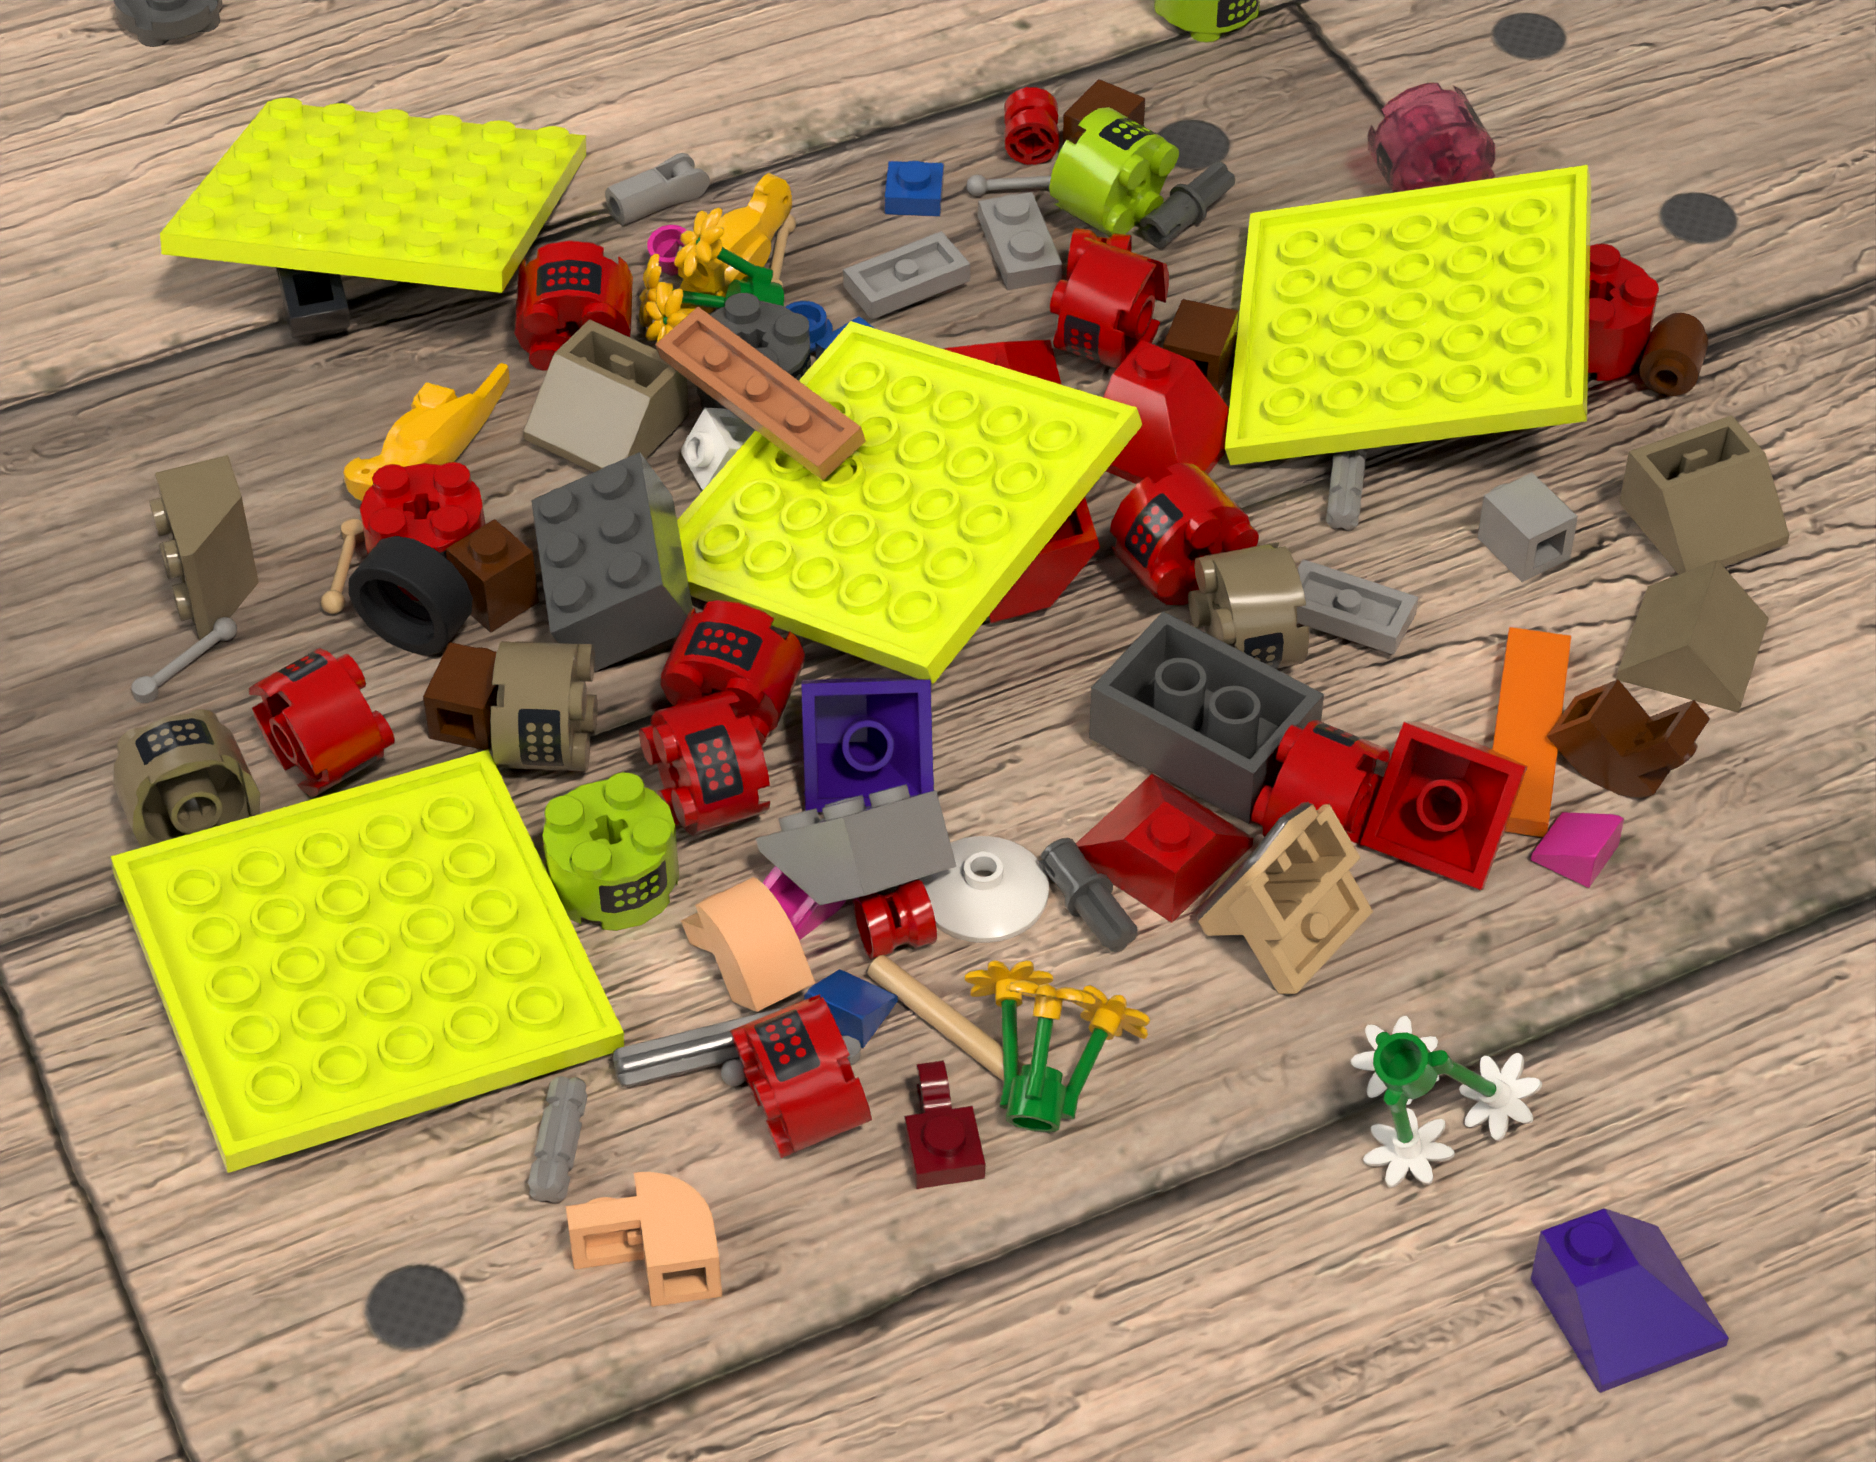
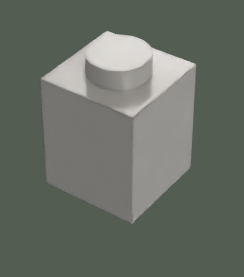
[1477,473,1578,582]

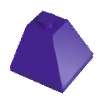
[801,678,934,812]
[1530,1208,1729,1393]

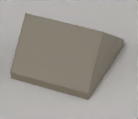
[1616,560,1769,713]

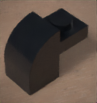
[275,267,350,338]

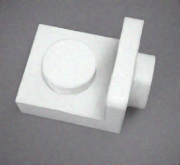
[681,407,755,489]

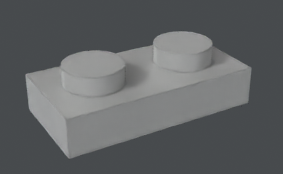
[978,192,1062,290]
[843,231,970,320]
[1297,559,1418,655]

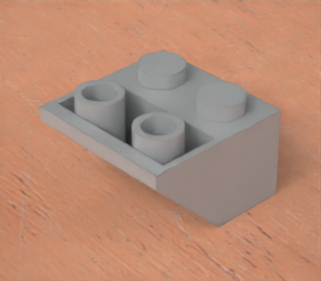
[756,784,957,905]

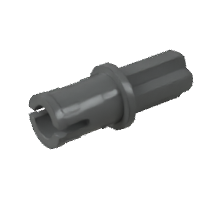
[1140,162,1235,248]
[1039,838,1138,952]

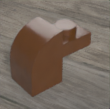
[1547,679,1710,798]

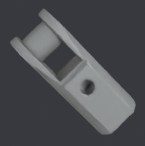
[605,153,710,227]

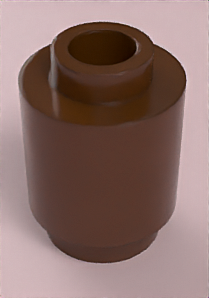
[1640,313,1709,396]

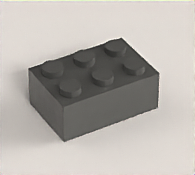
[531,452,693,672]
[1089,611,1324,824]

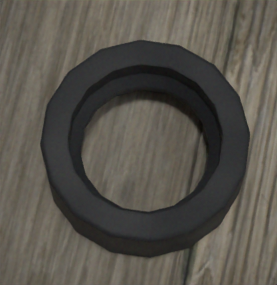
[348,536,473,655]

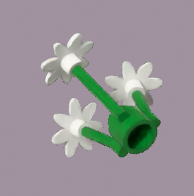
[1351,1016,1542,1188]

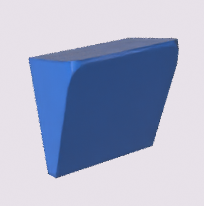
[804,969,898,1048]

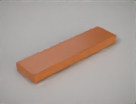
[1492,627,1571,837]

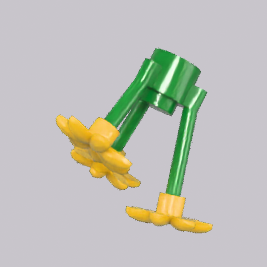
[639,208,784,343]
[965,960,1150,1133]

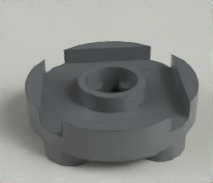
[114,0,222,47]

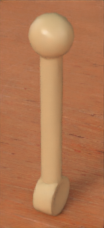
[770,214,796,287]
[321,519,365,614]

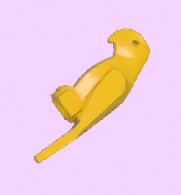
[677,173,792,314]
[343,363,510,501]

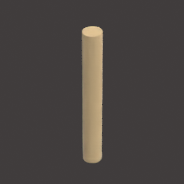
[867,955,1026,1082]

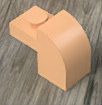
[681,877,815,1012]
[566,1172,722,1307]

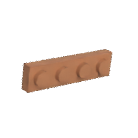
[655,307,866,481]

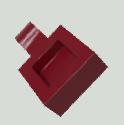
[904,1060,986,1189]

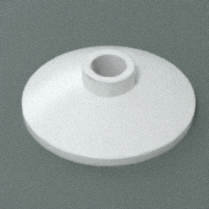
[919,836,1049,943]

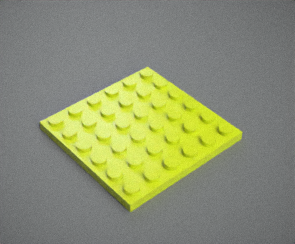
[160,98,586,293]
[1225,165,1591,465]
[677,321,1142,684]
[111,750,624,1173]

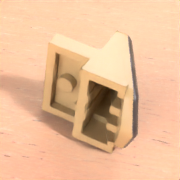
[1197,802,1373,994]

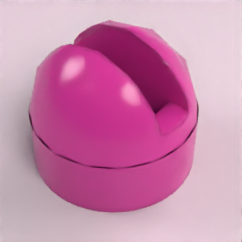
[647,225,687,276]

